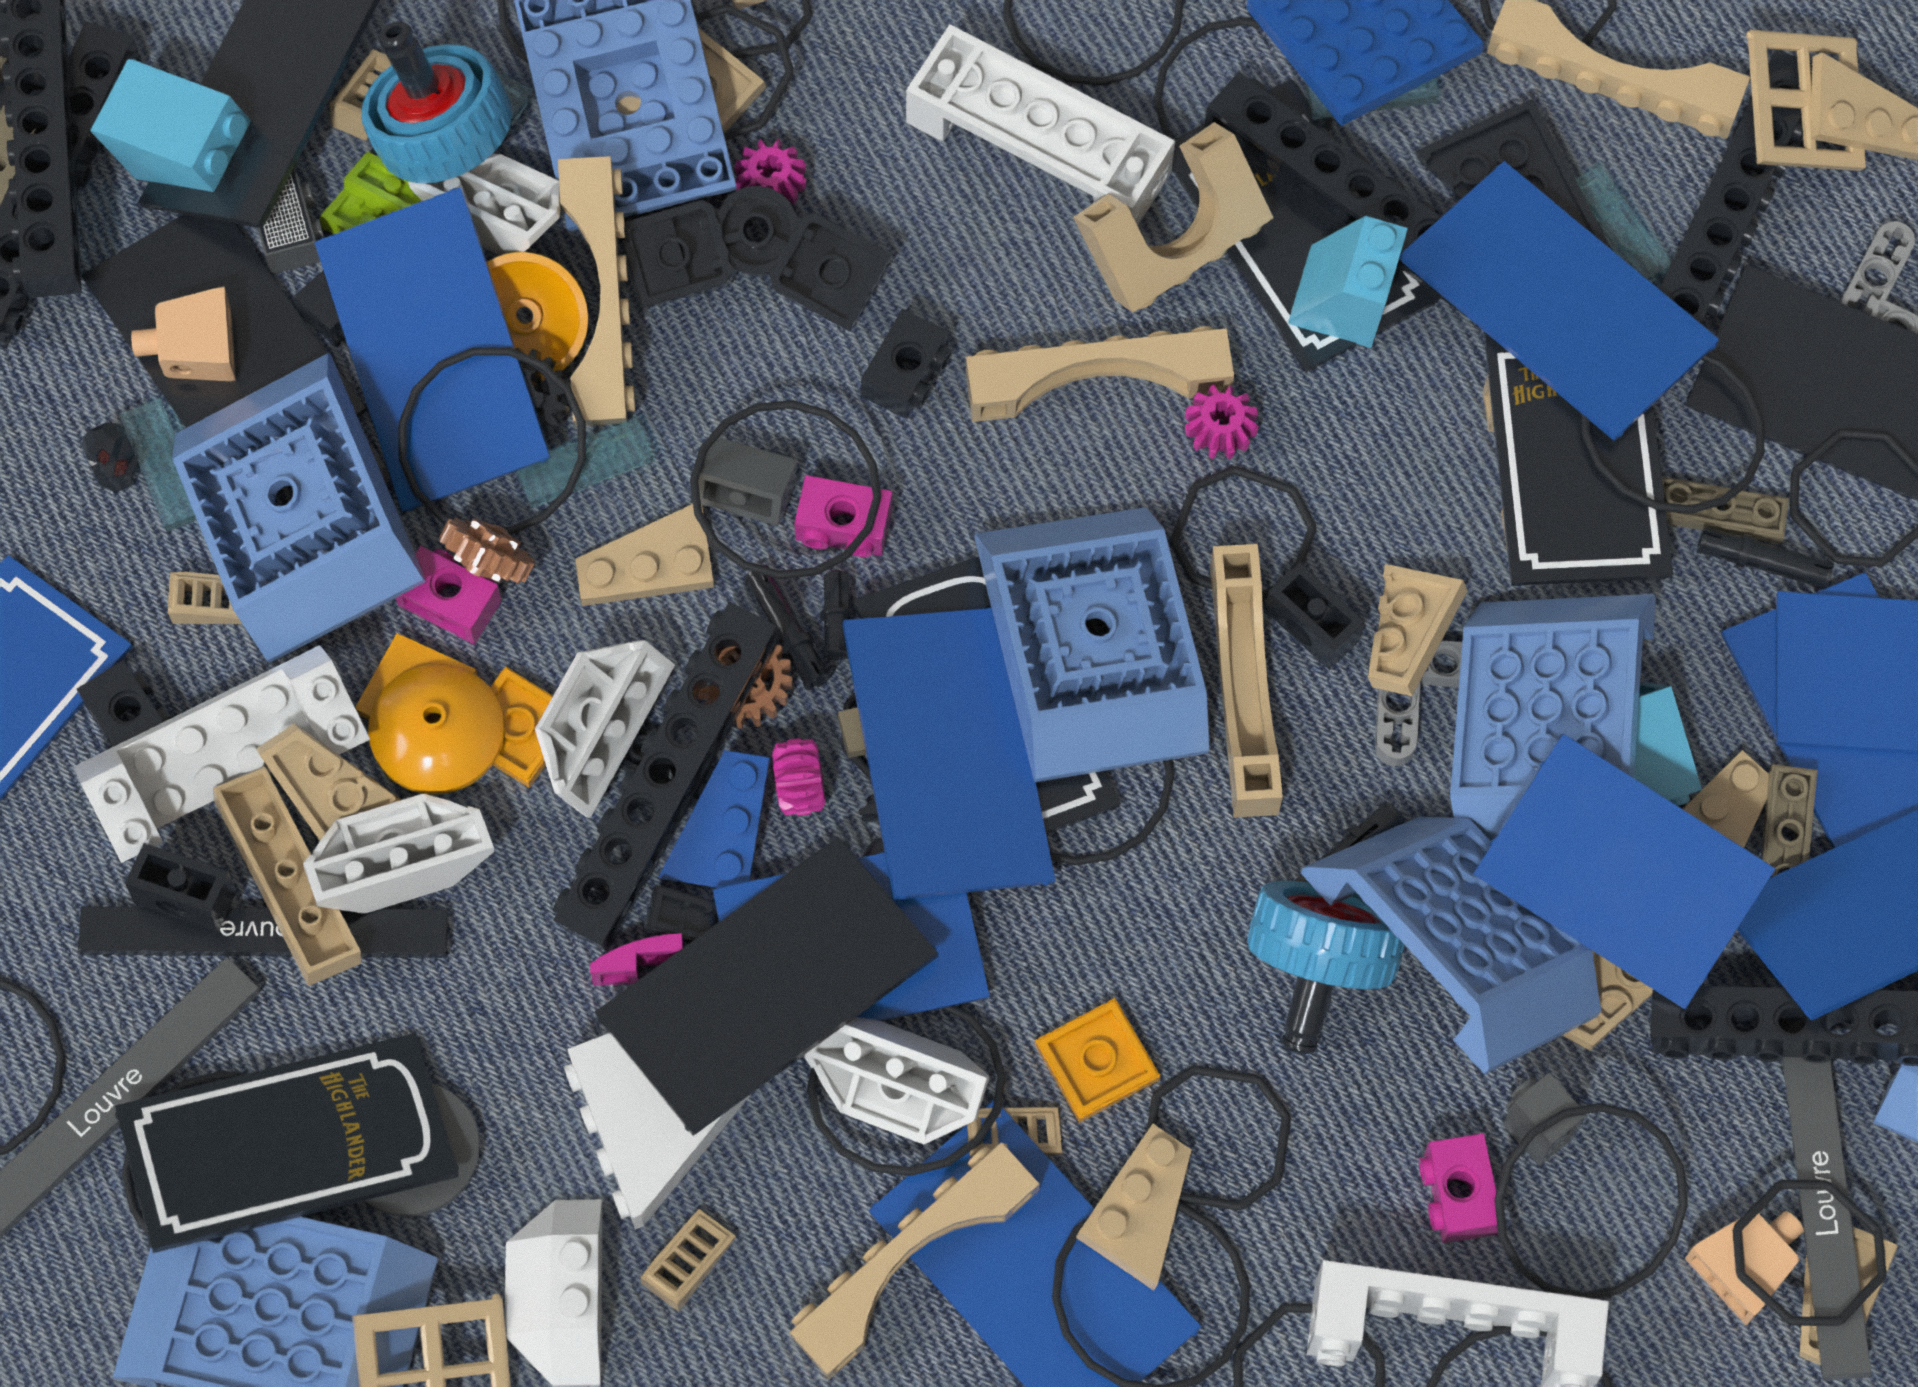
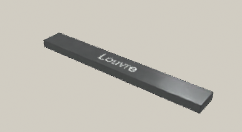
[0,957,261,1239]
[1782,1021,1871,1381]

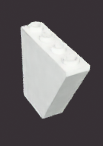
[563,1033,751,1229]

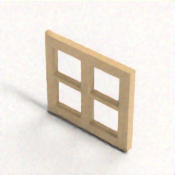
[1746,30,1866,171]
[352,1294,511,1387]

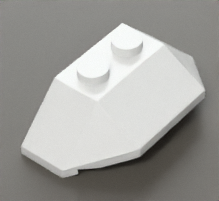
[408,154,561,255]
[535,640,675,818]
[303,794,494,914]
[804,1017,989,1144]
[505,1199,602,1387]

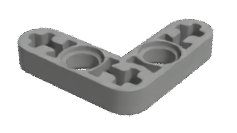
[1840,221,1918,334]
[1375,641,1462,767]

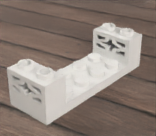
[906,24,1175,226]
[73,645,370,863]
[1306,1260,1609,1387]

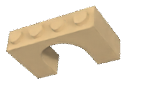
[1073,122,1273,313]

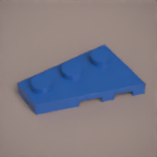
[658,750,771,888]

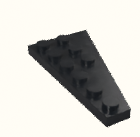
[1416,99,1613,251]

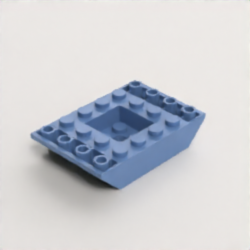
[514,0,737,231]
[172,353,427,663]
[974,507,1209,782]

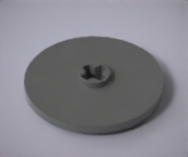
[363,1083,480,1217]

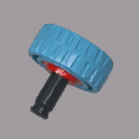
[361,21,512,183]
[1247,881,1405,1054]

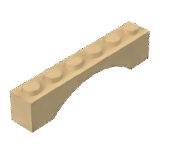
[1487,0,1750,139]
[558,156,635,427]
[966,326,1234,422]
[1210,544,1283,818]
[790,1142,1040,1380]

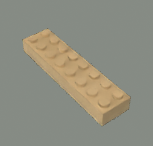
[213,767,361,986]

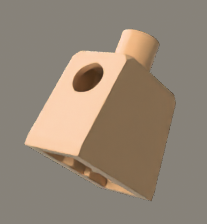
[131,287,236,381]
[1685,1211,1804,1325]

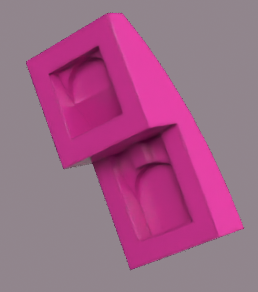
[590,933,684,986]

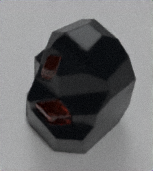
[81,422,142,493]

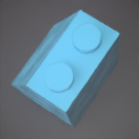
[90,59,251,192]
[1288,216,1408,348]
[1634,682,1702,806]

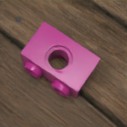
[794,475,892,557]
[396,545,502,645]
[1419,1133,1498,1243]

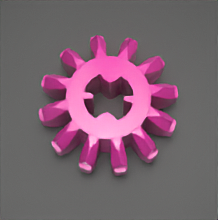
[734,138,806,205]
[1185,384,1258,460]
[772,738,826,816]

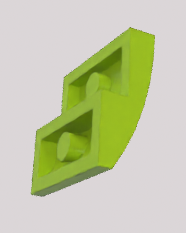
[320,151,422,234]

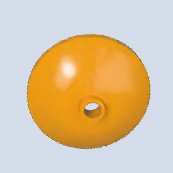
[487,252,589,381]
[368,664,505,794]

